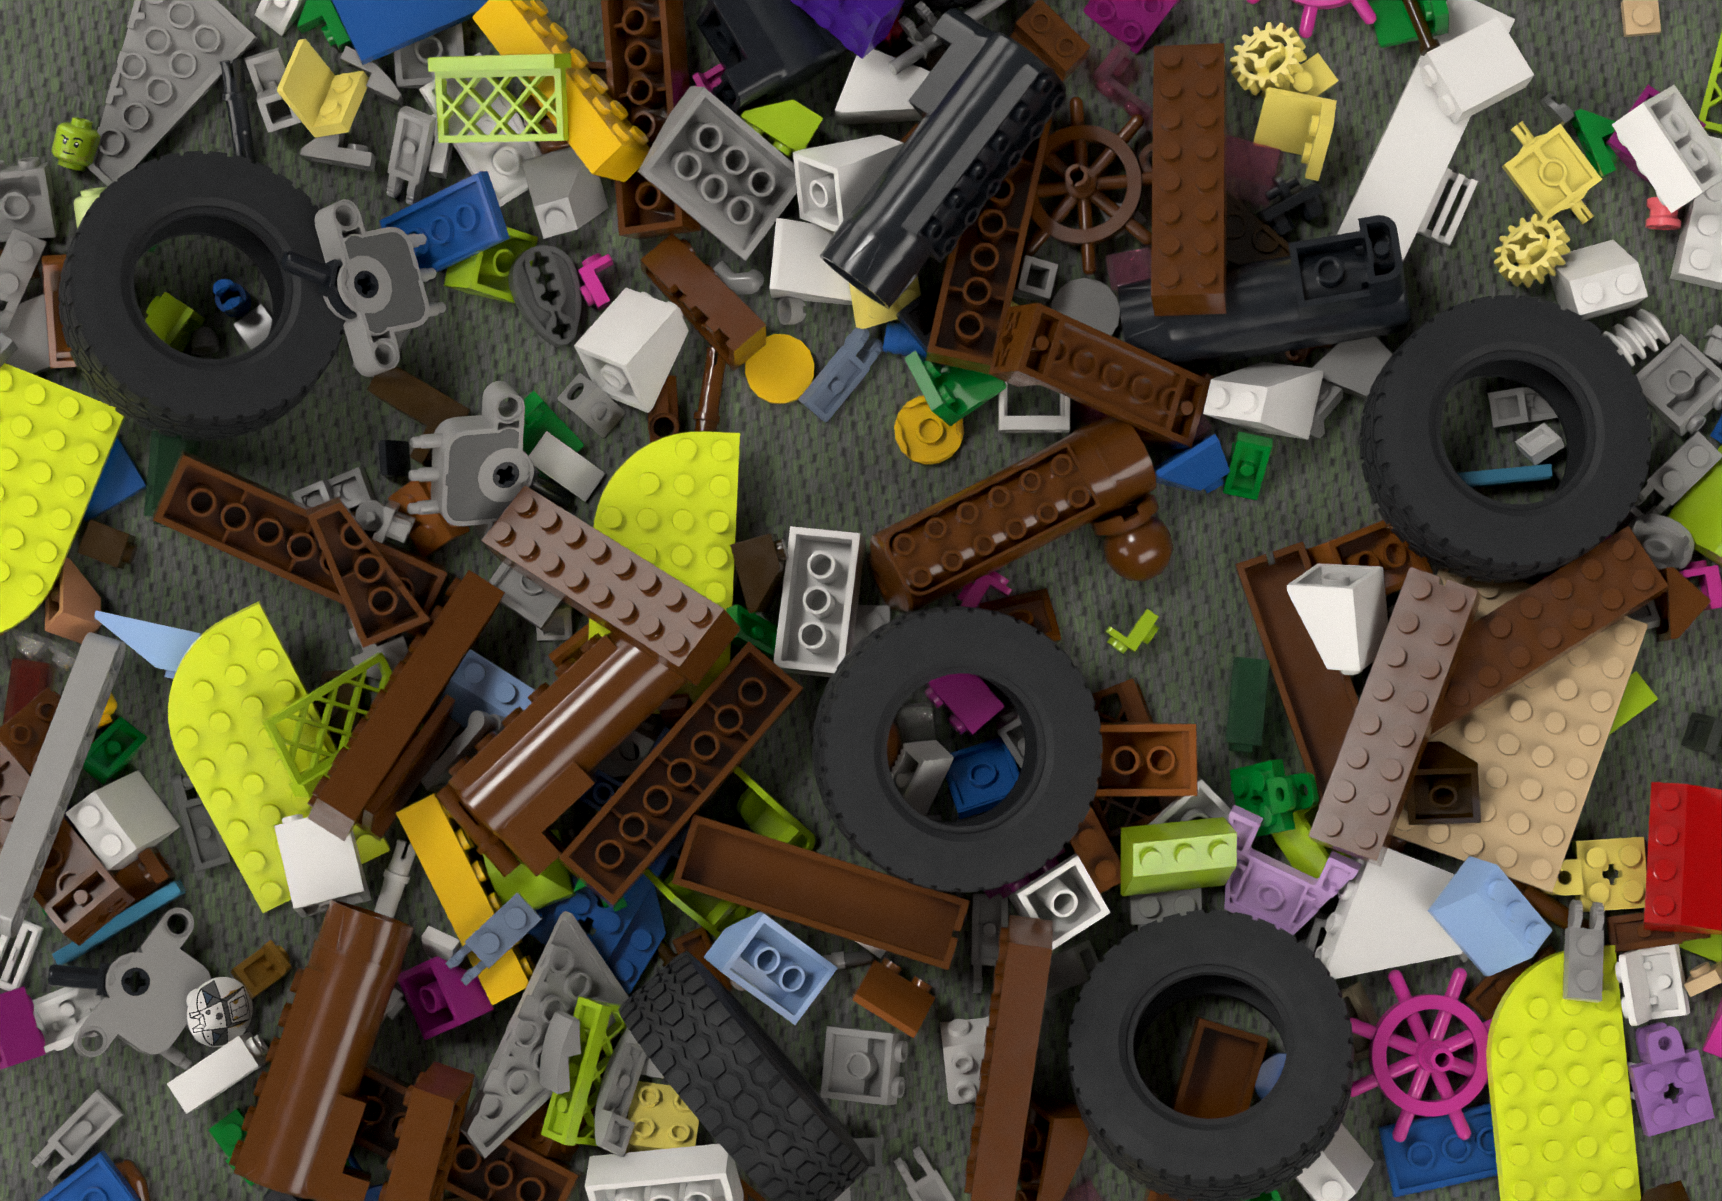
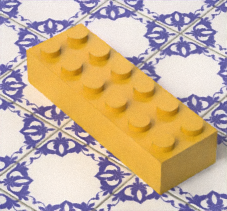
[472,0,650,182]
[396,793,536,1005]

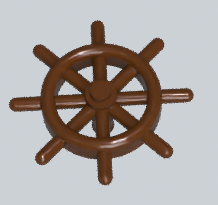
[1022,96,1152,276]

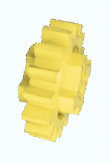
[1230,22,1307,96]
[1494,214,1570,288]

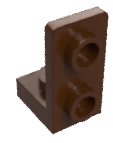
[115,847,176,915]

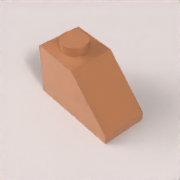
[45,557,102,644]

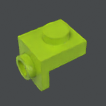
[1104,609,1160,654]

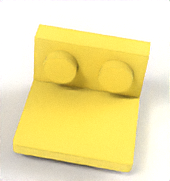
[277,39,369,138]
[1253,87,1337,181]
[625,1081,699,1153]

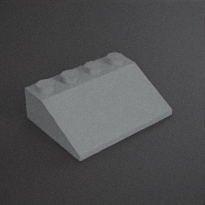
[638,86,797,261]

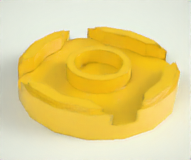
[745,334,815,404]
[894,395,964,465]

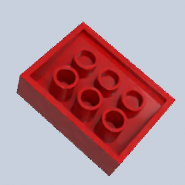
[1644,782,1722,935]

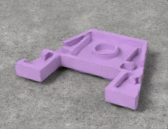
[1224,805,1362,935]

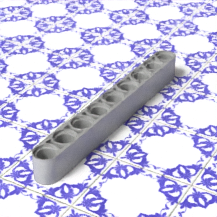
[0,632,126,938]

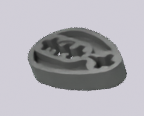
[508,245,581,346]

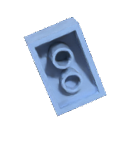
[94,611,202,679]

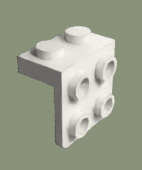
[1615,944,1690,1026]
[940,1016,989,1104]

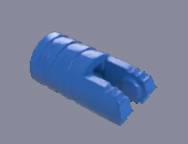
[212,279,251,318]
[882,321,927,358]

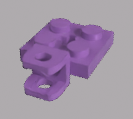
[1628,1022,1715,1137]

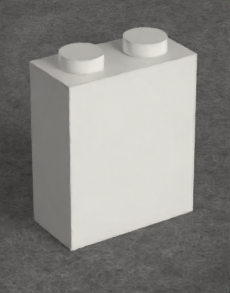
[1419,16,1534,124]

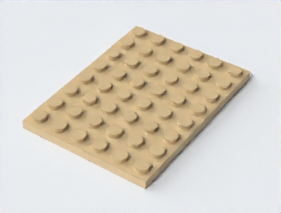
[1393,568,1648,893]

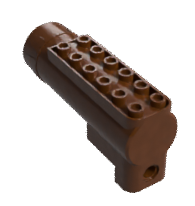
[867,415,1156,613]
[448,632,689,877]
[229,899,414,1201]

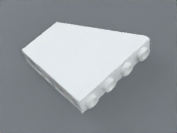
[1314,848,1463,979]

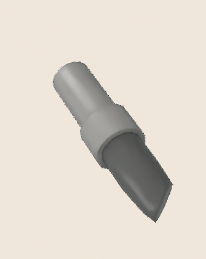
[822,951,874,970]

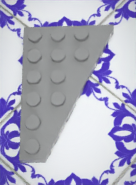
[87,0,257,186]
[460,911,629,1158]

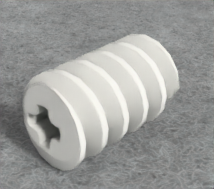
[1601,309,1670,367]

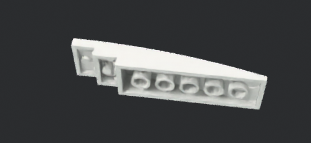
[1337,0,1515,261]

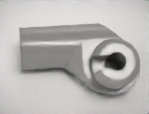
[713,260,764,295]

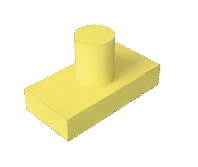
[1260,53,1338,100]

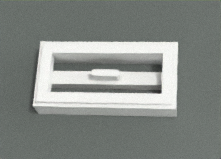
[1417,168,1478,247]
[0,920,44,991]

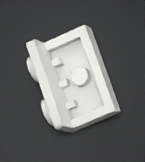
[32,987,102,1053]

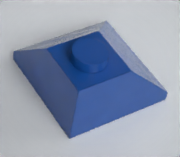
[1154,434,1230,493]

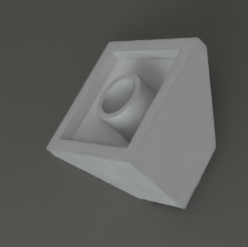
[522,147,609,239]

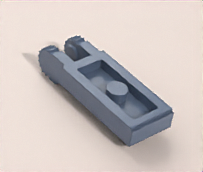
[798,328,883,423]
[445,893,542,986]

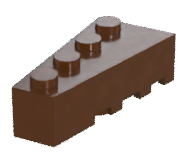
[640,233,766,371]
[305,496,430,648]

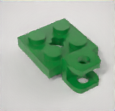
[1229,759,1319,837]

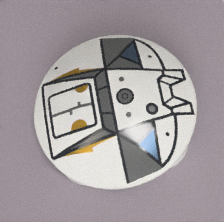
[186,977,253,1047]

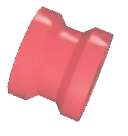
[1645,197,1682,230]

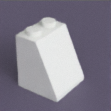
[835,49,930,125]
[793,135,904,232]
[769,218,852,305]
[1549,240,1648,321]
[574,287,689,413]
[1203,361,1324,440]
[1287,563,1388,675]
[66,770,181,870]
[274,814,371,918]
[1008,853,1110,950]
[1295,1123,1374,1201]

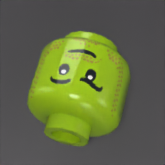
[52,117,100,171]

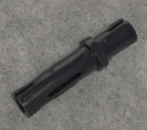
[219,59,257,164]

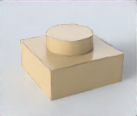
[1621,0,1661,37]
[1684,961,1722,997]

